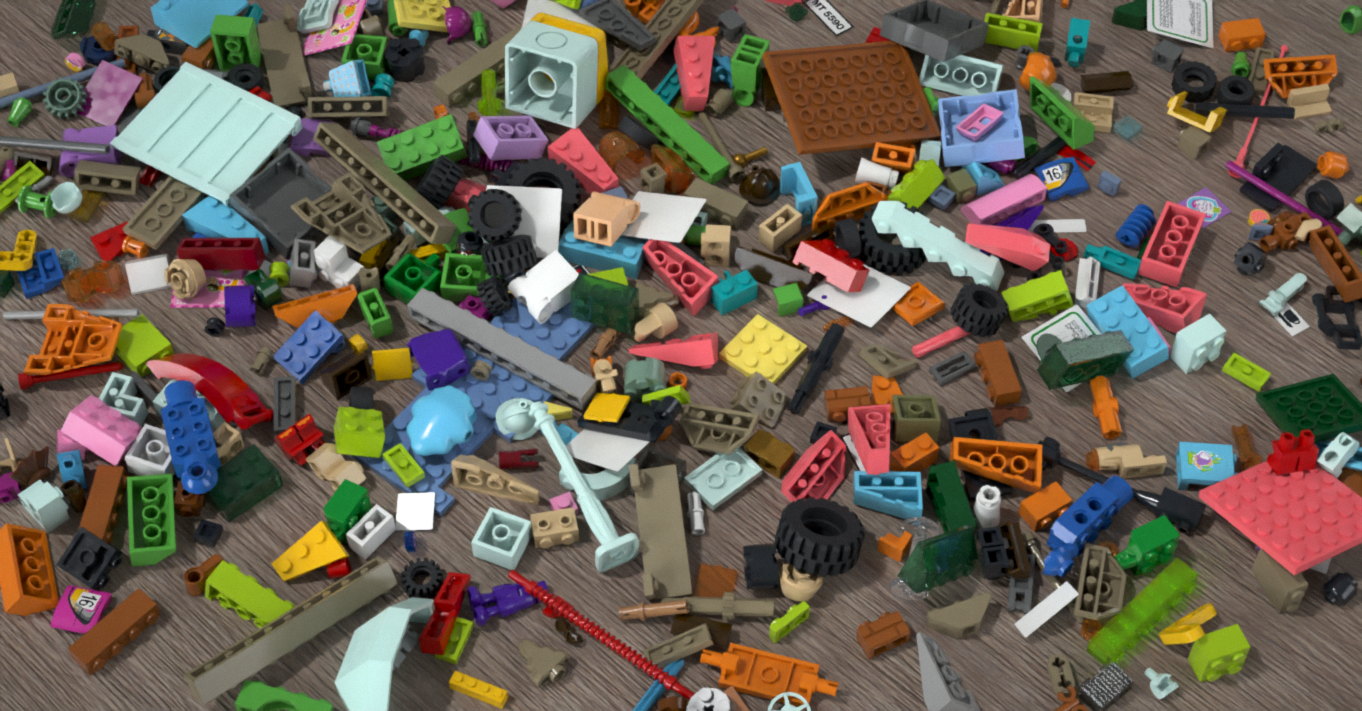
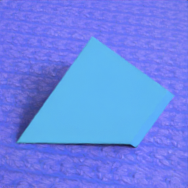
[960,161,1005,196]

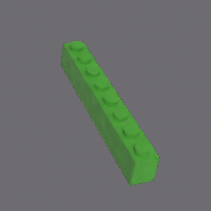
[605,65,730,185]

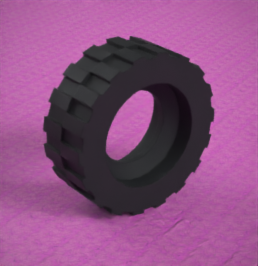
[1171,61,1217,103]

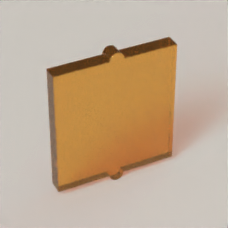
[693,563,737,597]

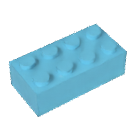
[1086,285,1169,379]

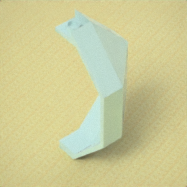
[335,597,434,711]

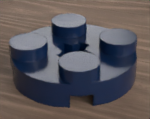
[80,30,117,64]

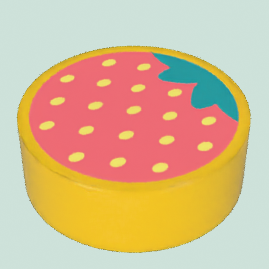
[1248,209,1270,227]

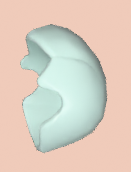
[50,182,82,214]

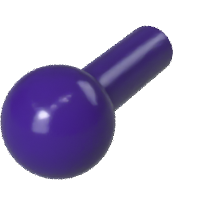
[798,295,831,316]

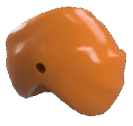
[1019,52,1057,93]

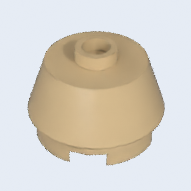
[164,259,206,299]
[779,563,823,602]

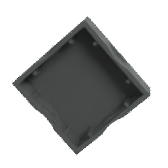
[880,0,989,62]
[229,148,332,259]

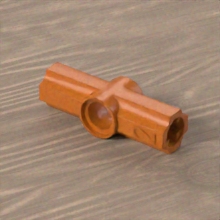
[1090,376,1122,440]

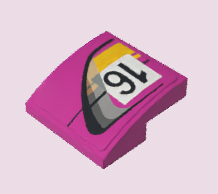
[50,585,112,634]

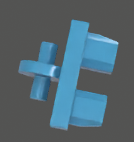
[710,54,734,89]
[57,449,88,489]

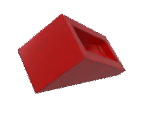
[140,164,162,187]

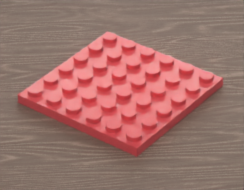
[1199,461,1362,575]

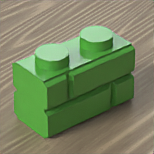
[357,288,394,339]

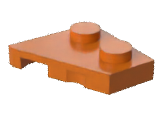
[871,375,903,417]

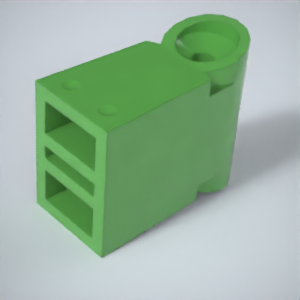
[731,34,770,107]

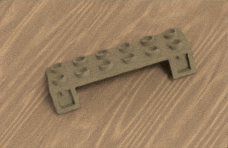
[257,4,313,108]
[629,464,693,601]

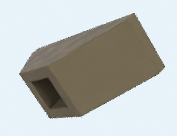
[114,34,169,73]
[926,592,992,640]

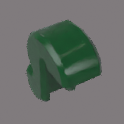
[243,269,282,309]

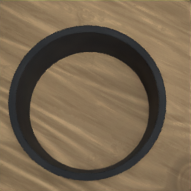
[618,114,660,150]

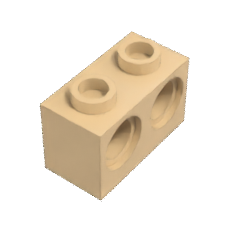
[701,224,731,267]
[213,422,244,473]

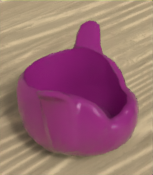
[442,6,471,44]

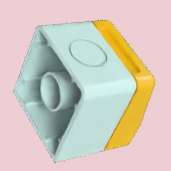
[505,12,609,129]

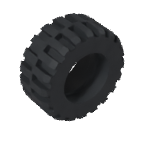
[505,157,581,235]
[775,497,865,577]

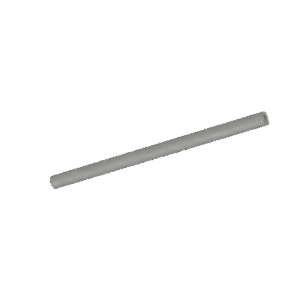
[3,309,141,320]

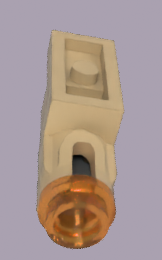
[1086,441,1167,479]

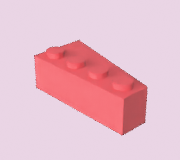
[673,36,715,111]
[548,127,618,194]

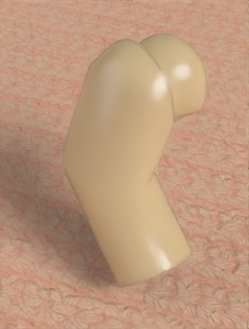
[1295,219,1323,241]

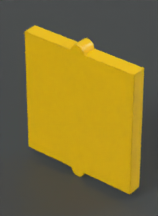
[372,348,413,381]
[584,393,630,422]

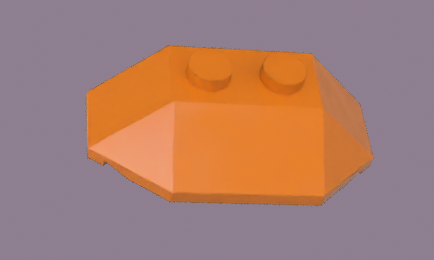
[1263,54,1338,98]
[812,182,888,231]
[272,284,357,328]

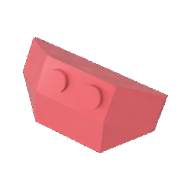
[781,430,846,502]

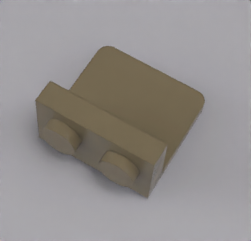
[728,371,788,428]

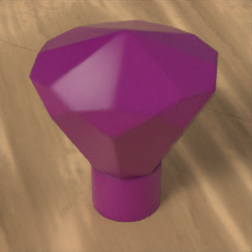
[2,160,18,181]

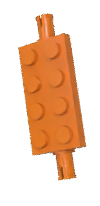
[700,643,839,709]

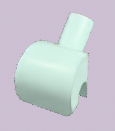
[1145,668,1179,699]

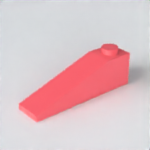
[965,223,1050,271]

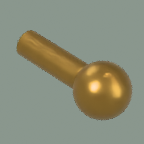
[732,146,768,168]

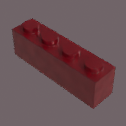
[176,238,266,271]

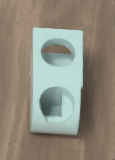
[1317,432,1359,478]

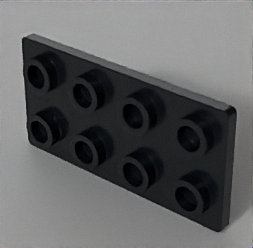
[1239,142,1317,212]

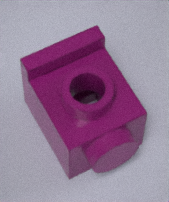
[0,471,22,504]

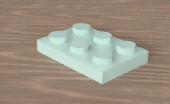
[684,447,763,510]

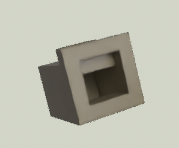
[640,162,668,194]

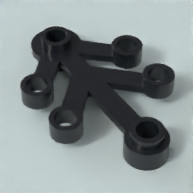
[1011,223,1067,282]

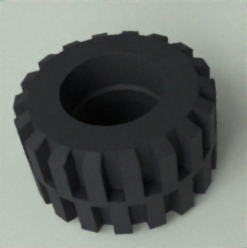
[416,155,463,209]
[468,189,522,241]
[481,235,538,276]
[950,283,1009,337]

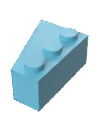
[853,471,923,523]

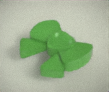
[923,87,939,116]

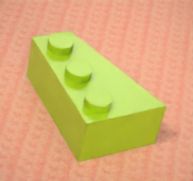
[1002,270,1074,322]

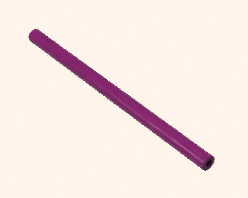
[1225,160,1343,236]

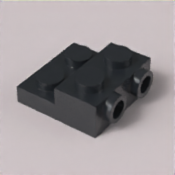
[56,527,123,590]

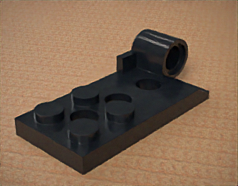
[577,396,682,443]
[948,408,1012,501]

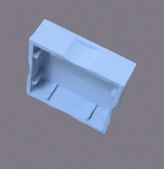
[938,89,1025,167]

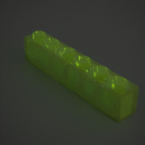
[1086,557,1199,669]

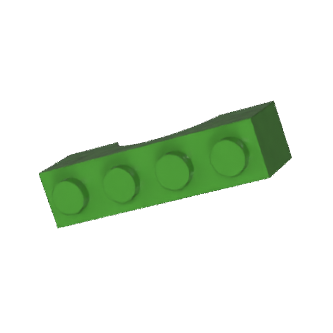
[235,680,334,711]

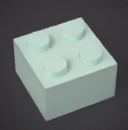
[1170,314,1226,374]
[471,507,532,570]

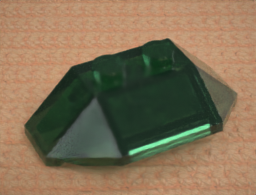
[50,0,96,40]

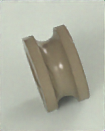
[471,360,492,381]

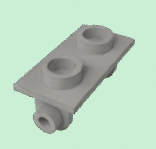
[392,624,419,672]

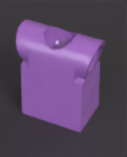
[59,125,122,178]

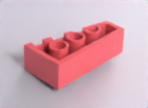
[643,239,719,317]
[848,404,890,475]

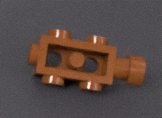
[1259,211,1313,253]

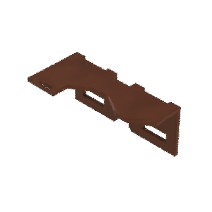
[989,406,1028,426]

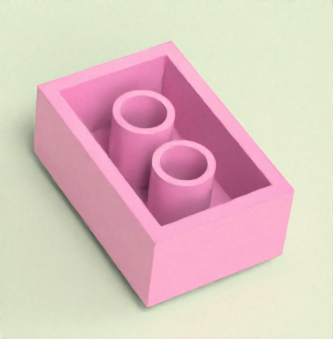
[61,395,142,466]

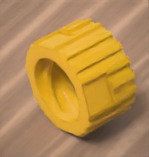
[348,334,368,351]

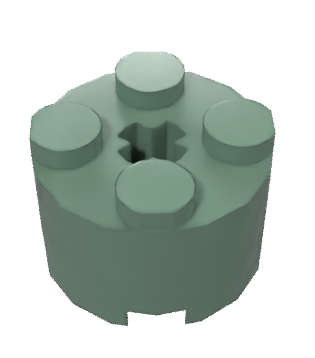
[624,357,666,402]

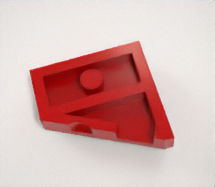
[90,221,136,269]

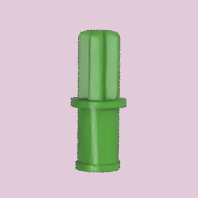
[472,11,488,46]

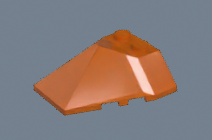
[24,304,123,375]

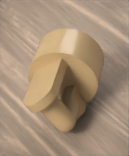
[634,303,678,342]

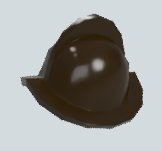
[739,165,780,205]

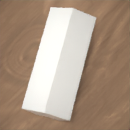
[1074,257,1100,308]

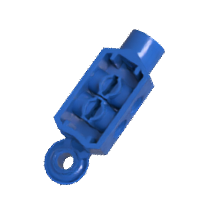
[161,380,221,494]
[1043,476,1133,578]

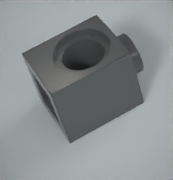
[717,8,746,43]
[1151,39,1184,73]

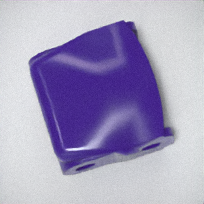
[407,329,470,391]

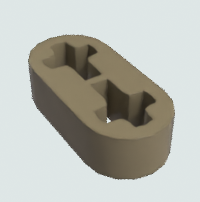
[1047,654,1075,698]

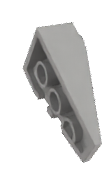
[916,632,981,711]

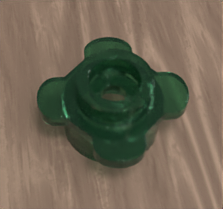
[785,2,808,21]

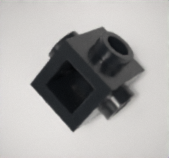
[1233,242,1269,276]

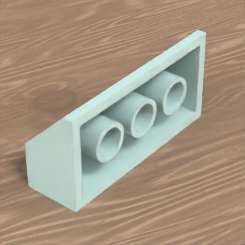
[919,55,1005,96]

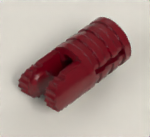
[499,449,539,470]

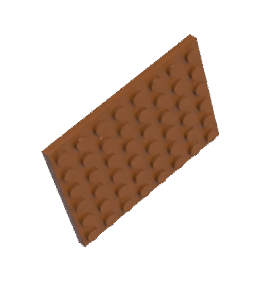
[762,41,941,155]

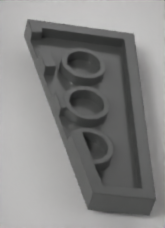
[579,0,656,51]

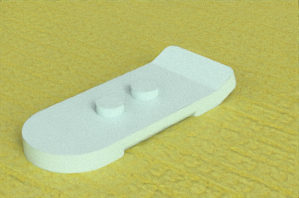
[297,0,339,34]

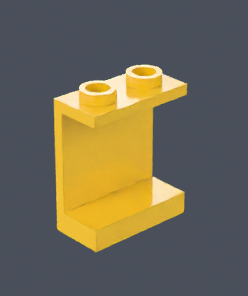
[1167,91,1227,133]

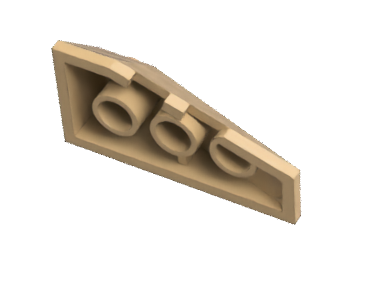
[451,454,540,506]

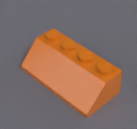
[0,523,59,616]

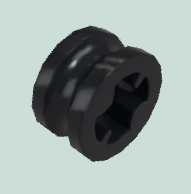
[204,317,226,337]

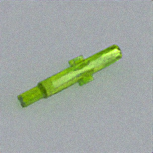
[477,69,502,154]

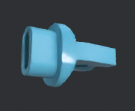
[409,30,429,47]

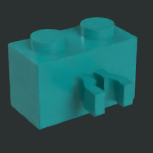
[711,270,758,316]

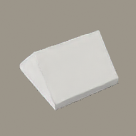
[125,253,172,295]

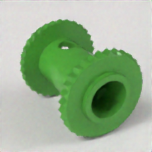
[18,185,57,218]

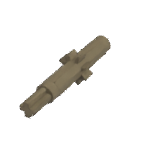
[661,592,775,621]

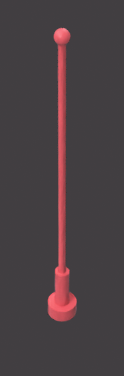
[1228,45,1288,178]

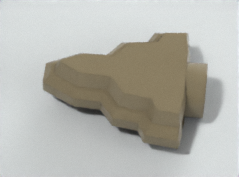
[629,283,679,318]
[518,638,571,687]

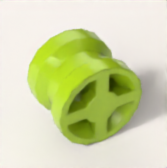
[269,262,290,287]

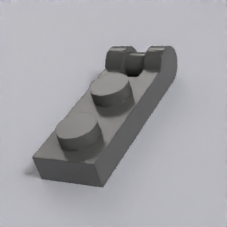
[1007,554,1035,613]

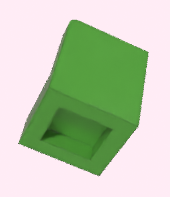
[773,283,803,316]

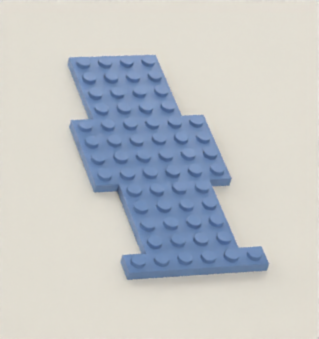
[349,297,600,517]

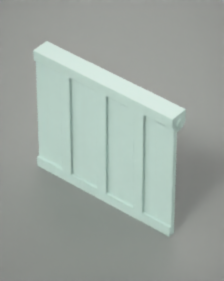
[109,62,303,206]

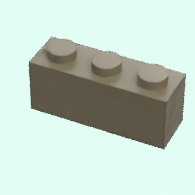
[75,160,141,196]
[684,178,748,230]

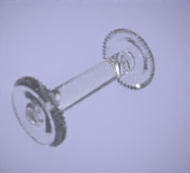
[889,517,941,601]

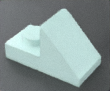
[919,140,941,166]

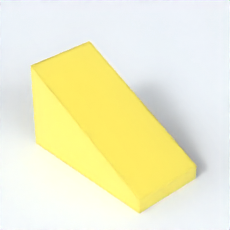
[544,401,573,420]

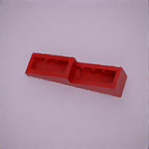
[419,572,471,655]

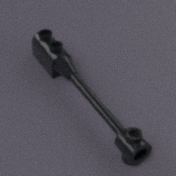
[1038,437,1207,534]

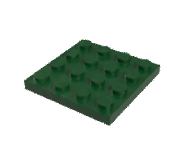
[1256,373,1362,443]

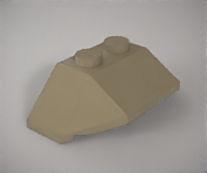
[680,403,761,455]
[1073,543,1126,620]

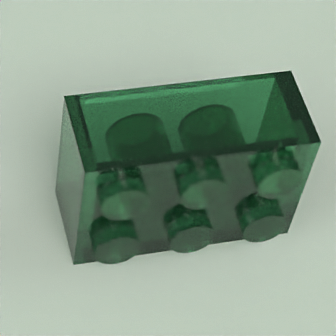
[570,273,639,334]
[204,444,283,522]

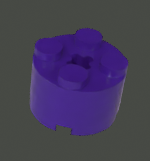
[224,285,256,328]

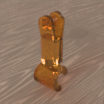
[1231,424,1262,472]

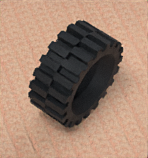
[859,202,930,276]

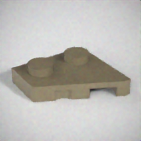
[859,343,918,379]

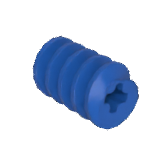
[1115,204,1156,247]

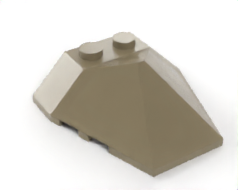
[291,172,392,254]

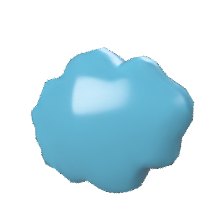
[406,385,477,456]

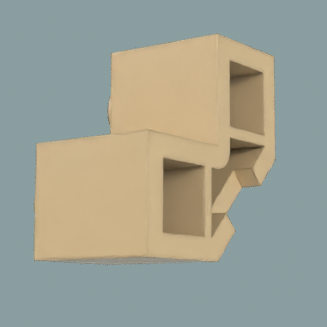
[305,443,366,492]

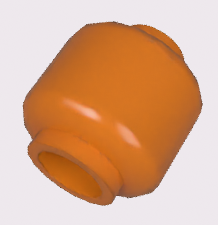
[1317,151,1349,179]

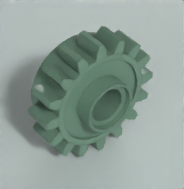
[43,77,88,120]

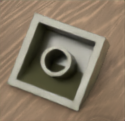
[892,395,941,442]

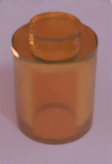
[91,22,119,51]

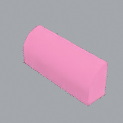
[960,174,1047,225]

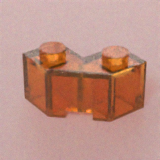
[61,260,125,304]

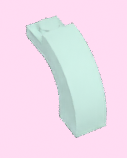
[559,457,637,500]

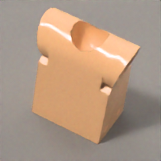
[573,191,641,247]

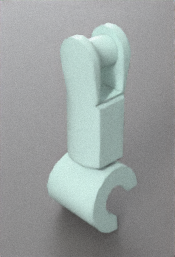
[1259,273,1307,316]

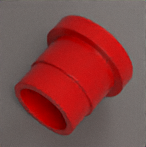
[326,557,352,579]

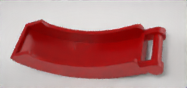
[146,353,274,430]

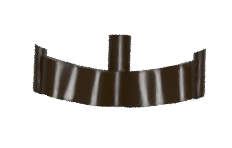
[555,616,583,644]

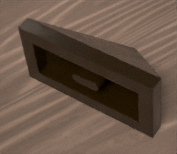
[14,151,53,177]

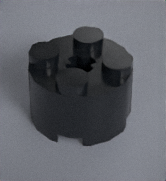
[385,38,425,82]
[743,543,779,590]

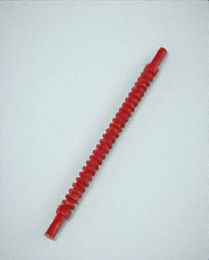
[508,569,695,700]

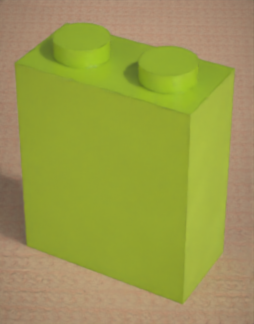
[114,314,174,378]

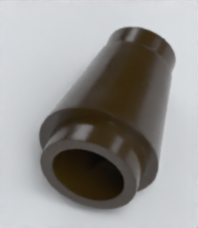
[60,479,86,513]

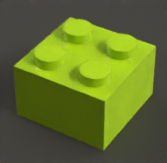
[334,407,385,458]
[1188,624,1250,682]

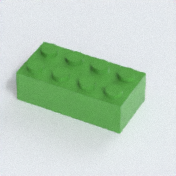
[377,114,468,181]

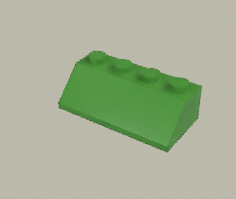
[1030,76,1095,150]
[127,474,176,567]

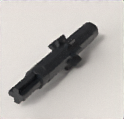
[787,323,845,415]

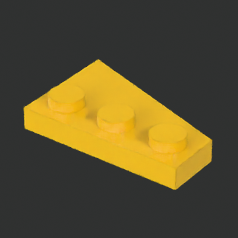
[271,521,349,582]

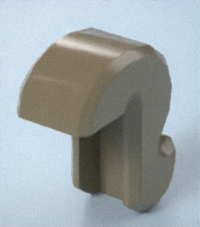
[356,8,383,36]

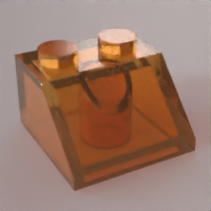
[651,144,695,196]

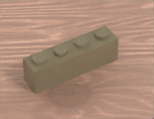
[308,96,390,118]

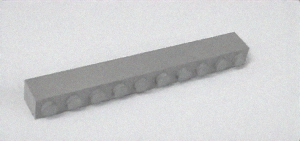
[407,288,597,410]

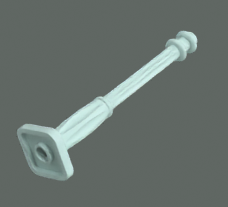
[529,401,639,573]

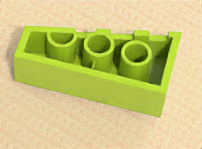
[205,560,295,628]

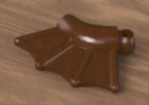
[9,446,51,491]

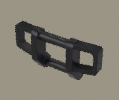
[1312,286,1362,350]

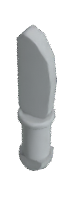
[14,176,54,204]

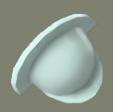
[496,398,538,440]

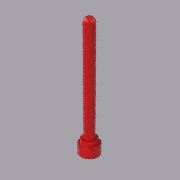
[18,362,123,390]

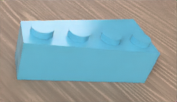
[182,196,269,254]

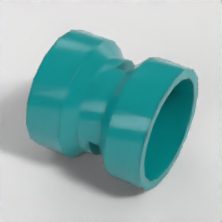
[371,74,394,98]

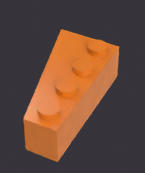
[950,437,1042,494]

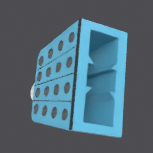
[323,59,372,97]

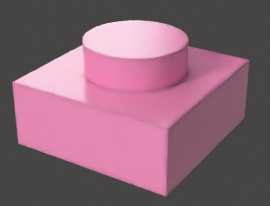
[549,492,578,514]

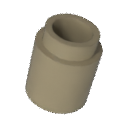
[705,89,733,117]

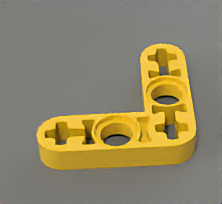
[0,230,37,271]
[1158,603,1217,645]

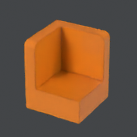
[877,531,913,562]

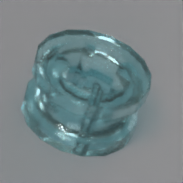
[57,249,78,270]

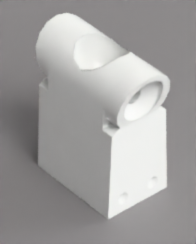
[508,250,586,324]

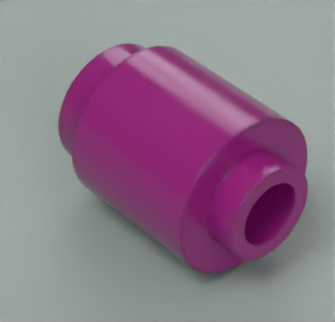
[985,159,1017,174]

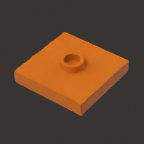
[891,281,945,326]

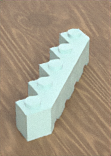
[872,201,1005,291]

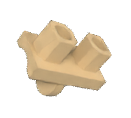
[593,359,618,394]

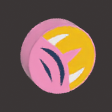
[65,53,85,72]

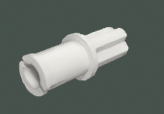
[687,491,705,536]

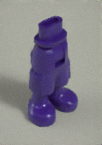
[467,580,549,627]

